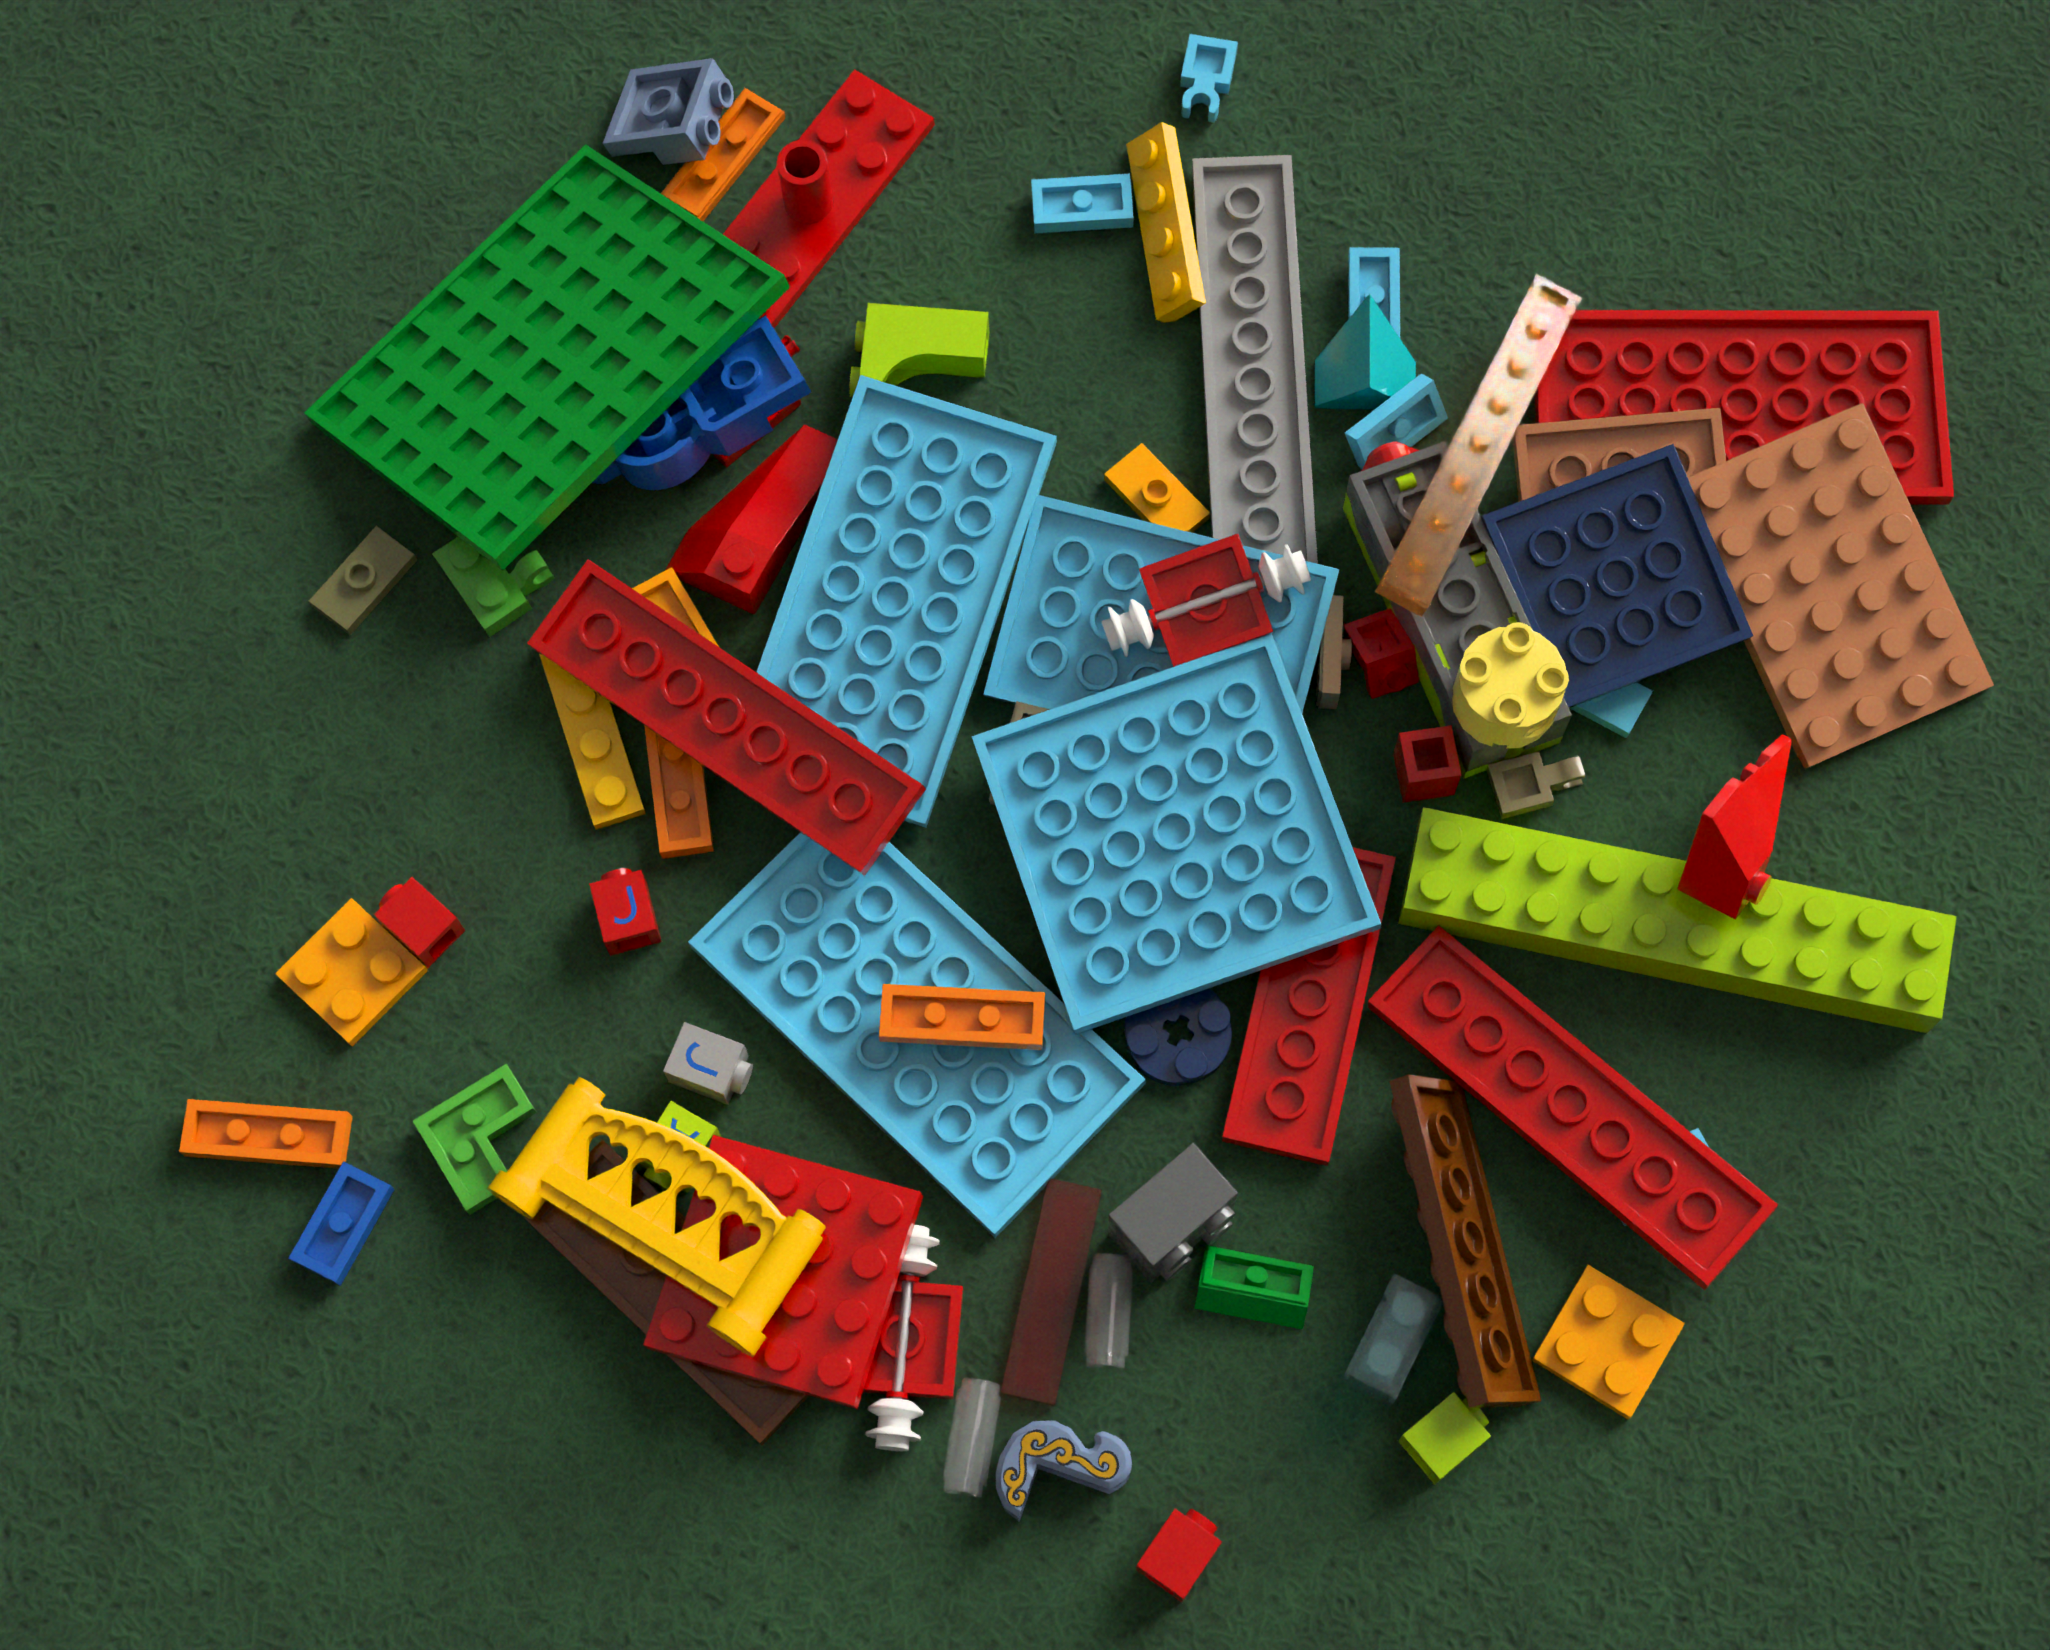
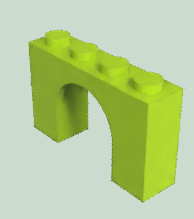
[845,303,989,418]

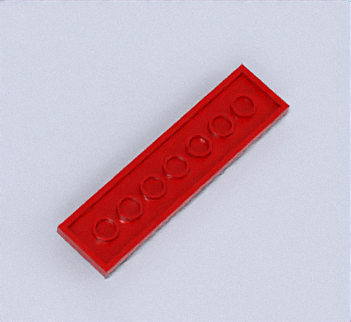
[527,559,926,876]
[1367,925,1778,1290]

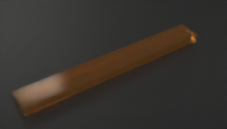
[1375,274,1581,617]

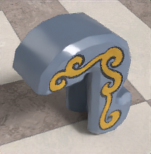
[996,1421,1132,1522]

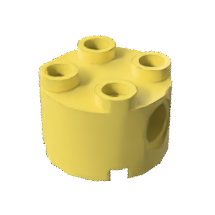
[1452,622,1569,749]

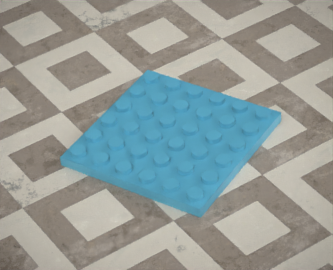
[972,633,1381,1034]

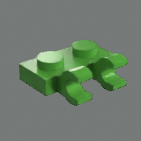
[432,537,555,637]

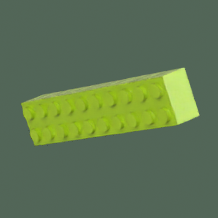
[1398,807,1956,1033]

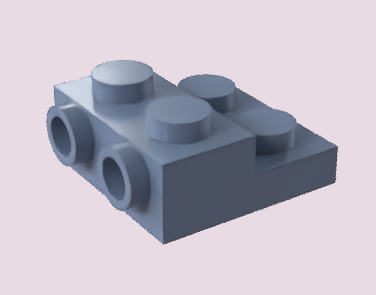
[603,58,734,165]

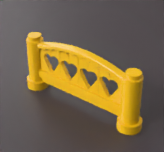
[487,1077,826,1357]

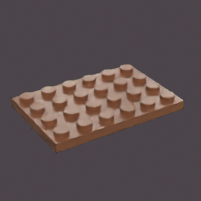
[1688,403,1994,769]

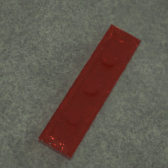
[1001,1179,1102,1406]

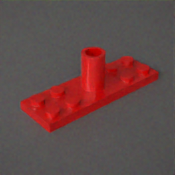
[723,69,935,328]

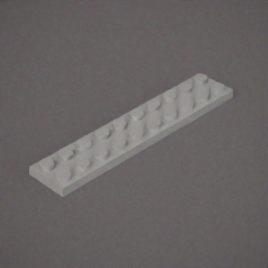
[1192,155,1318,564]

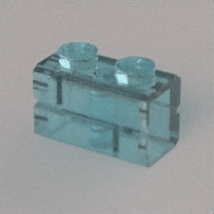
[1341,1274,1443,1407]

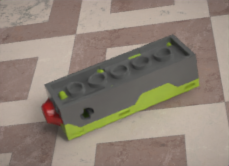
[1343,441,1572,779]

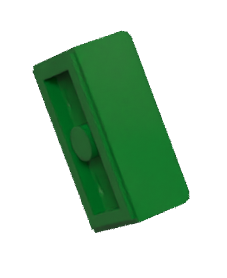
[1194,1245,1314,1330]

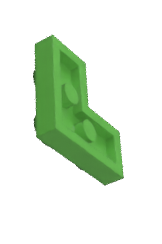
[413,1064,537,1215]

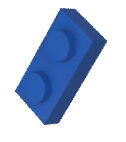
[289,1161,395,1286]

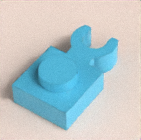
[1180,34,1238,123]

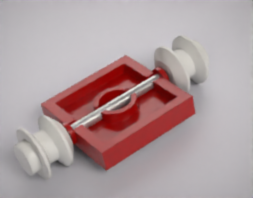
[1101,533,1311,667]
[863,1225,963,1451]

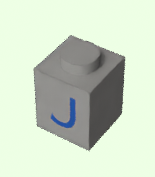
[663,1022,753,1105]

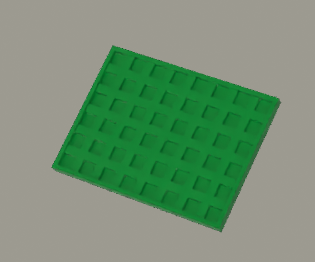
[304,144,790,571]

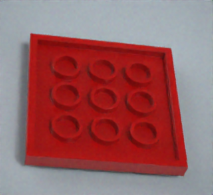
[643,1135,923,1409]

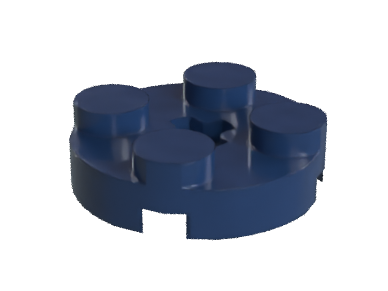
[1124,988,1232,1086]

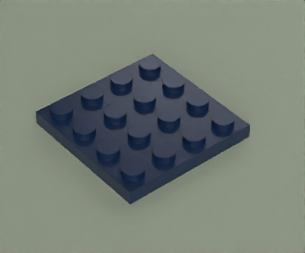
[1481,444,1753,708]

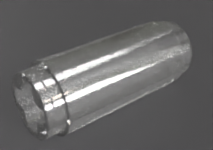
[1084,1254,1133,1370]
[942,1378,1001,1498]

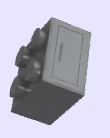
[1108,1143,1238,1283]

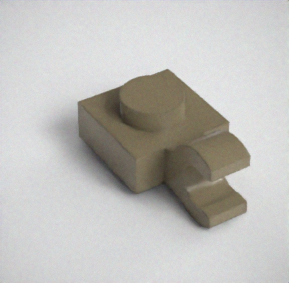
[1487,751,1585,819]

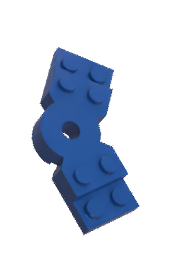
[592,315,811,490]

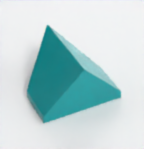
[1315,294,1416,409]

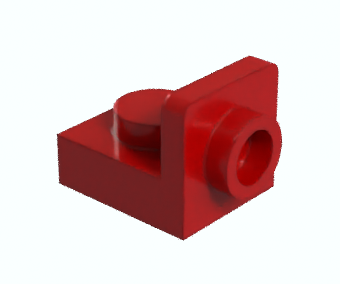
[1343,608,1419,699]

